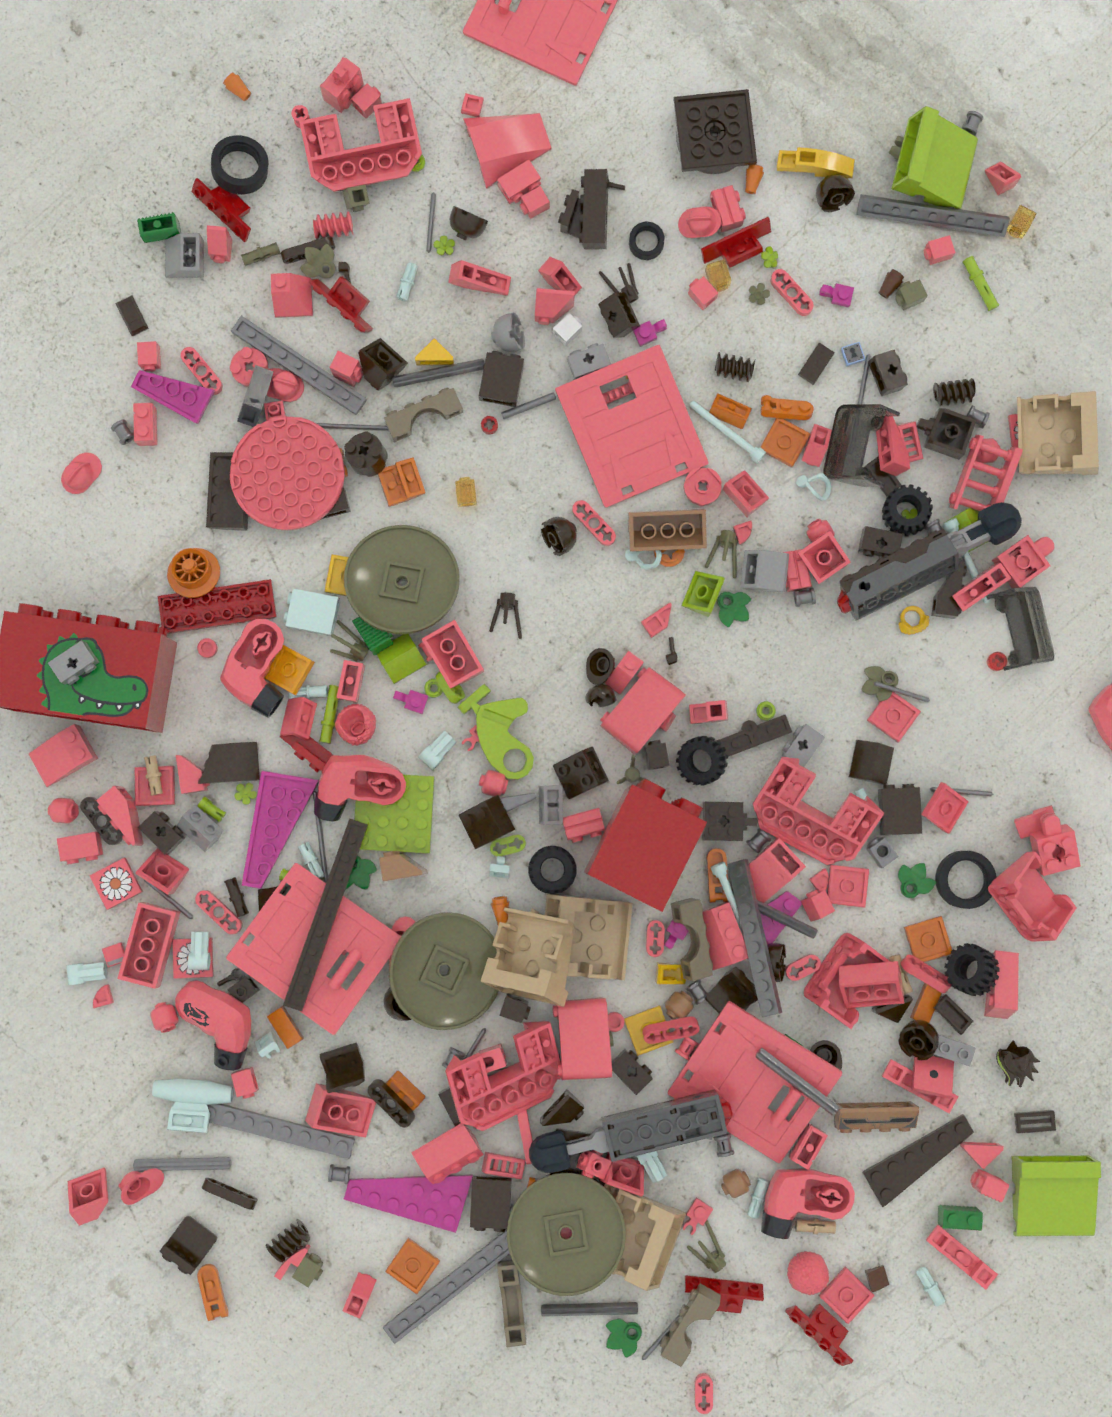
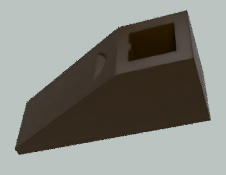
[931,560,967,619]

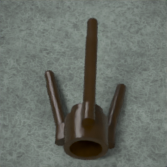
[599,263,639,303]
[489,592,522,639]

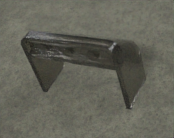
[823,404,900,487]
[986,587,1055,671]

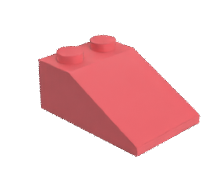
[29,724,98,787]
[305,1083,376,1138]

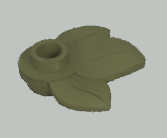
[300,244,336,278]
[862,666,899,702]

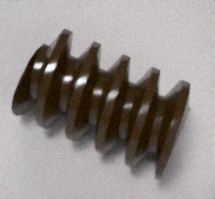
[715,352,755,383]
[933,378,976,406]
[266,1219,310,1263]

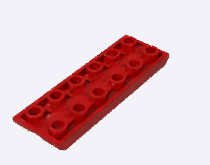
[157,579,277,634]

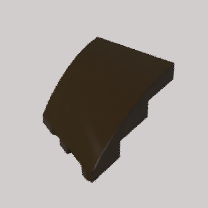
[198,742,260,784]

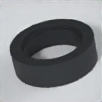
[211,135,269,195]
[935,851,997,909]

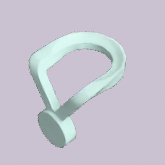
[796,473,831,501]
[625,549,662,570]

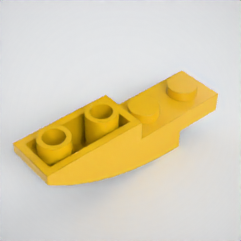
[777,147,855,178]

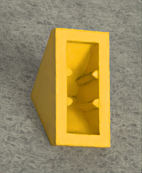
[415,338,454,365]
[655,962,686,984]

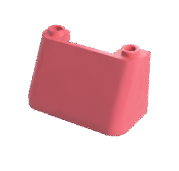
[600,667,686,755]
[988,851,1077,941]
[804,933,889,1029]
[552,997,612,1080]

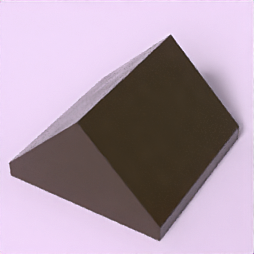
[849,740,894,785]

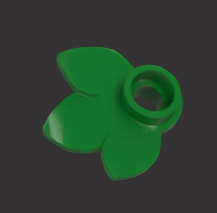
[717,592,751,627]
[346,856,377,890]
[898,863,936,898]
[606,1319,642,1358]

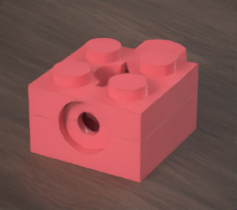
[992,535,1054,591]
[1029,813,1081,876]

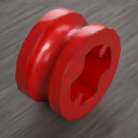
[481,416,498,435]

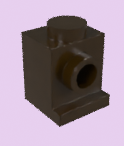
[227,975,260,1003]

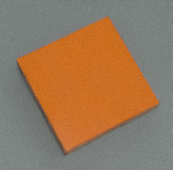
[761,418,810,468]
[904,916,952,962]
[385,1237,440,1294]

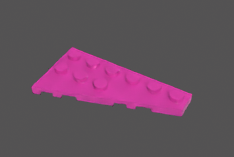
[242,771,319,889]
[344,1174,473,1233]

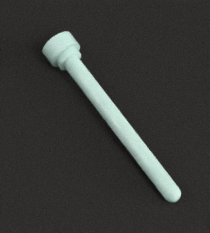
[690,401,766,464]
[942,518,991,603]
[710,862,745,941]

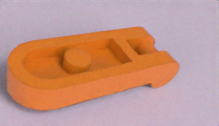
[761,395,814,420]
[707,848,728,903]
[197,1264,229,1321]

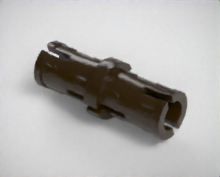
[224,877,249,918]

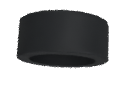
[629,221,665,260]

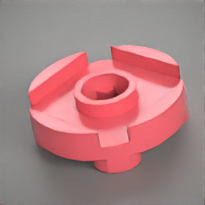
[230,347,269,386]
[683,467,722,506]

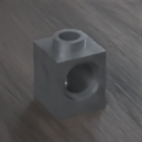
[866,837,899,868]

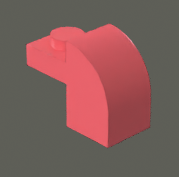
[689,700,728,724]

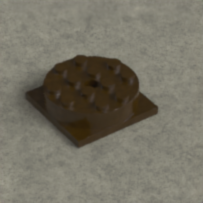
[673,89,757,174]

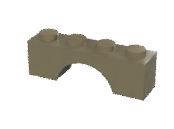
[384,388,463,442]
[671,898,713,981]
[497,1260,527,1347]
[660,1284,721,1367]

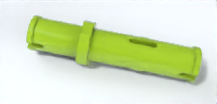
[962,256,999,311]
[319,685,339,744]

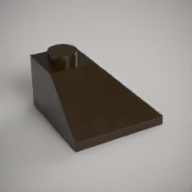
[358,338,408,391]
[540,1089,584,1126]

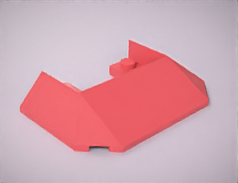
[299,98,422,192]
[753,757,884,865]
[445,1021,561,1131]

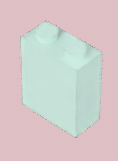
[283,589,340,636]

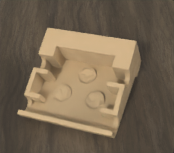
[1017,391,1099,475]
[545,894,633,981]
[481,907,574,1007]
[604,1183,687,1291]

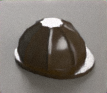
[586,648,615,685]
[810,1040,842,1070]

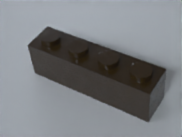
[579,169,609,249]

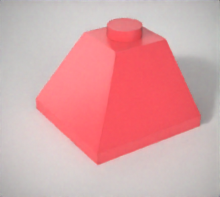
[271,273,313,318]
[535,288,575,325]
[797,530,851,584]
[67,1168,108,1226]

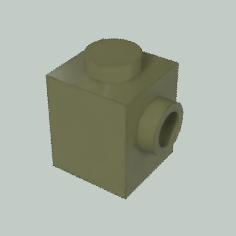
[343,185,370,212]
[895,279,928,311]
[292,1252,324,1288]

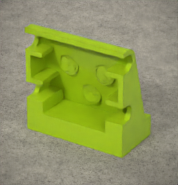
[891,106,978,209]
[1011,1155,1101,1236]

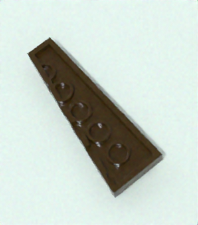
[862,1114,974,1207]

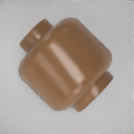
[665,991,694,1020]
[721,1169,751,1198]

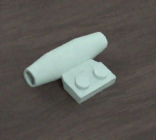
[152,1078,233,1133]

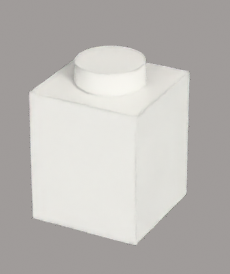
[553,313,582,347]

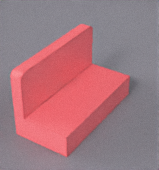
[280,697,317,740]

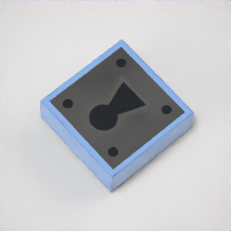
[841,342,865,367]

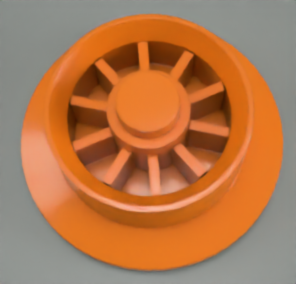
[167,548,220,598]

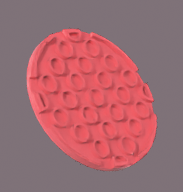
[230,416,345,530]

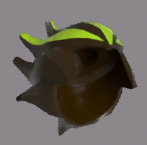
[996,1040,1040,1088]

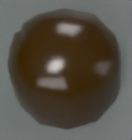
[585,684,617,707]

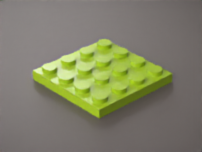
[354,775,435,853]

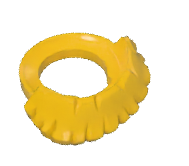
[898,606,930,635]

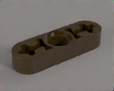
[280,237,335,264]
[80,797,123,845]
[368,1079,415,1128]
[202,1178,258,1210]

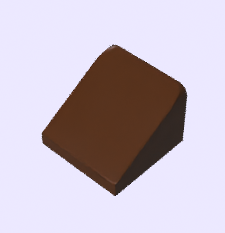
[865,1265,890,1293]

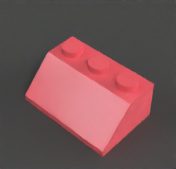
[422,620,484,689]
[702,902,748,970]
[839,961,905,1008]
[411,1123,484,1184]

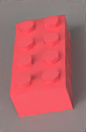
[117,902,181,989]

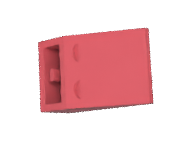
[96,785,144,846]
[749,838,806,903]

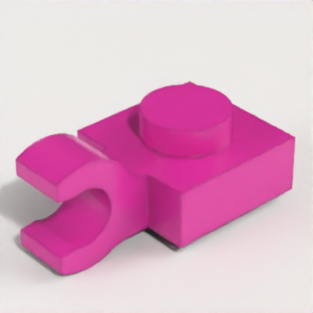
[819,283,854,308]
[633,319,667,347]
[393,690,428,714]
[664,919,688,949]

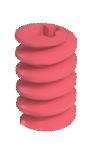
[313,212,353,239]

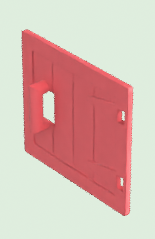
[463,0,618,86]
[555,345,709,508]
[226,863,401,1035]
[668,1001,842,1163]

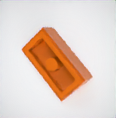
[709,393,752,429]
[910,983,942,1023]
[267,1006,304,1049]
[386,1071,425,1111]

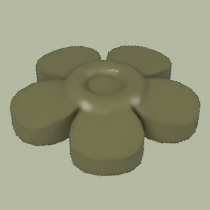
[749,283,770,305]

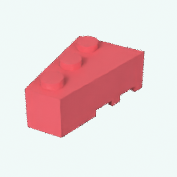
[984,950,1019,1019]

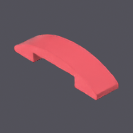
[882,1059,959,1114]
[926,1225,998,1290]

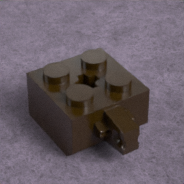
[917,408,976,460]
[702,801,757,841]

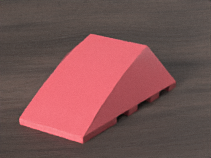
[463,113,552,189]

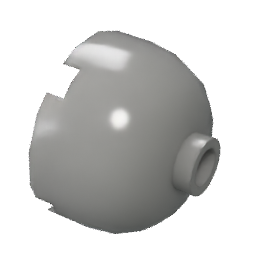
[491,312,525,352]

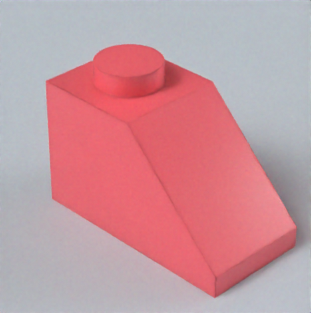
[207,225,233,263]
[538,257,582,295]
[801,424,832,467]
[605,651,644,694]
[176,755,210,794]
[342,1272,376,1319]

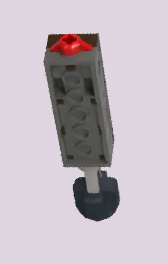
[837,502,1022,621]
[529,1089,733,1173]

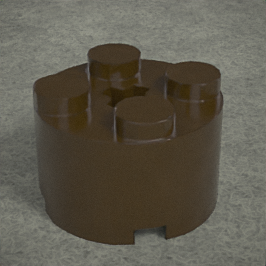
[344,431,388,477]

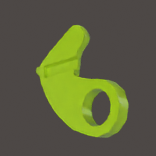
[469,698,534,779]

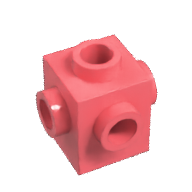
[577,1150,612,1180]

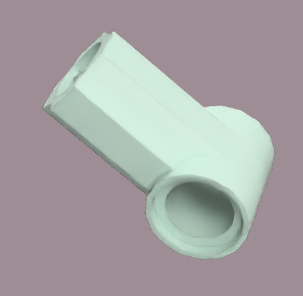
[418,731,457,770]
[188,931,211,970]
[66,962,108,985]
[637,1151,667,1183]

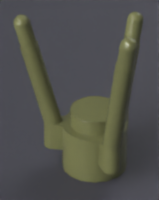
[705,530,737,578]
[330,620,369,662]
[616,755,648,784]
[687,1220,726,1273]

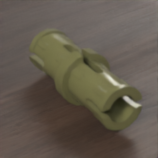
[241,242,280,266]

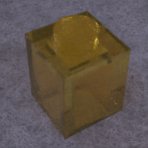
[1007,205,1037,239]
[705,259,731,292]
[455,477,477,507]

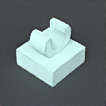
[489,856,510,879]
[255,1031,280,1059]

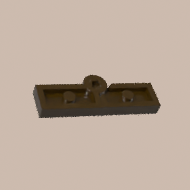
[717,714,792,757]

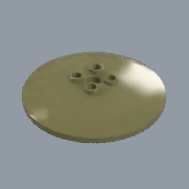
[344,525,459,634]
[389,912,499,1030]
[507,1173,626,1296]

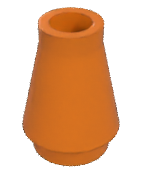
[223,72,252,101]
[745,165,764,194]
[491,896,510,926]

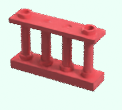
[949,434,1023,511]

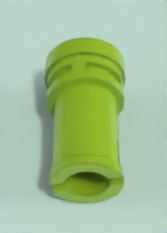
[197,796,226,823]

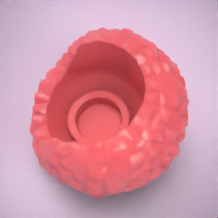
[335,704,376,746]
[787,1251,829,1295]

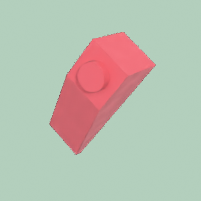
[448,260,511,296]
[875,412,910,476]
[952,563,1011,611]

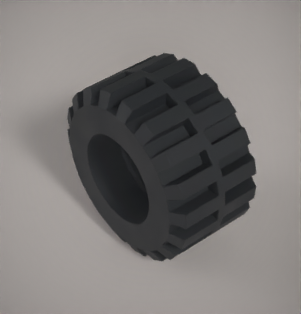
[882,484,933,536]
[676,736,728,786]
[528,846,577,894]
[944,943,1000,996]

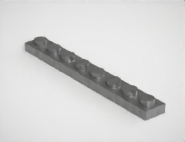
[856,194,1010,237]
[231,315,367,415]
[728,859,782,1017]
[207,1104,355,1159]
[383,1229,510,1344]

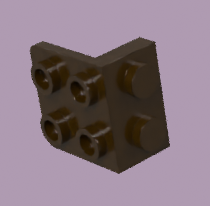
[558,189,583,238]
[705,967,758,1014]
[320,1042,365,1093]
[159,1216,217,1275]

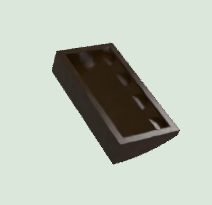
[206,452,248,531]

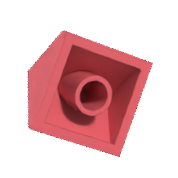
[722,470,769,517]
[135,848,189,895]
[599,1152,644,1197]

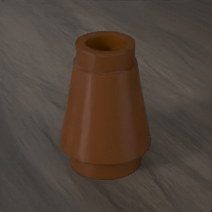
[878,269,904,299]

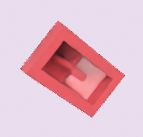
[985,161,1021,196]
[960,1142,1004,1169]

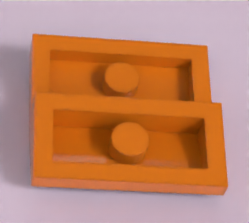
[377,457,426,507]

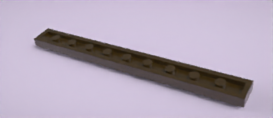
[283,818,368,1012]

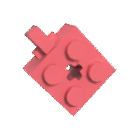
[320,57,364,113]

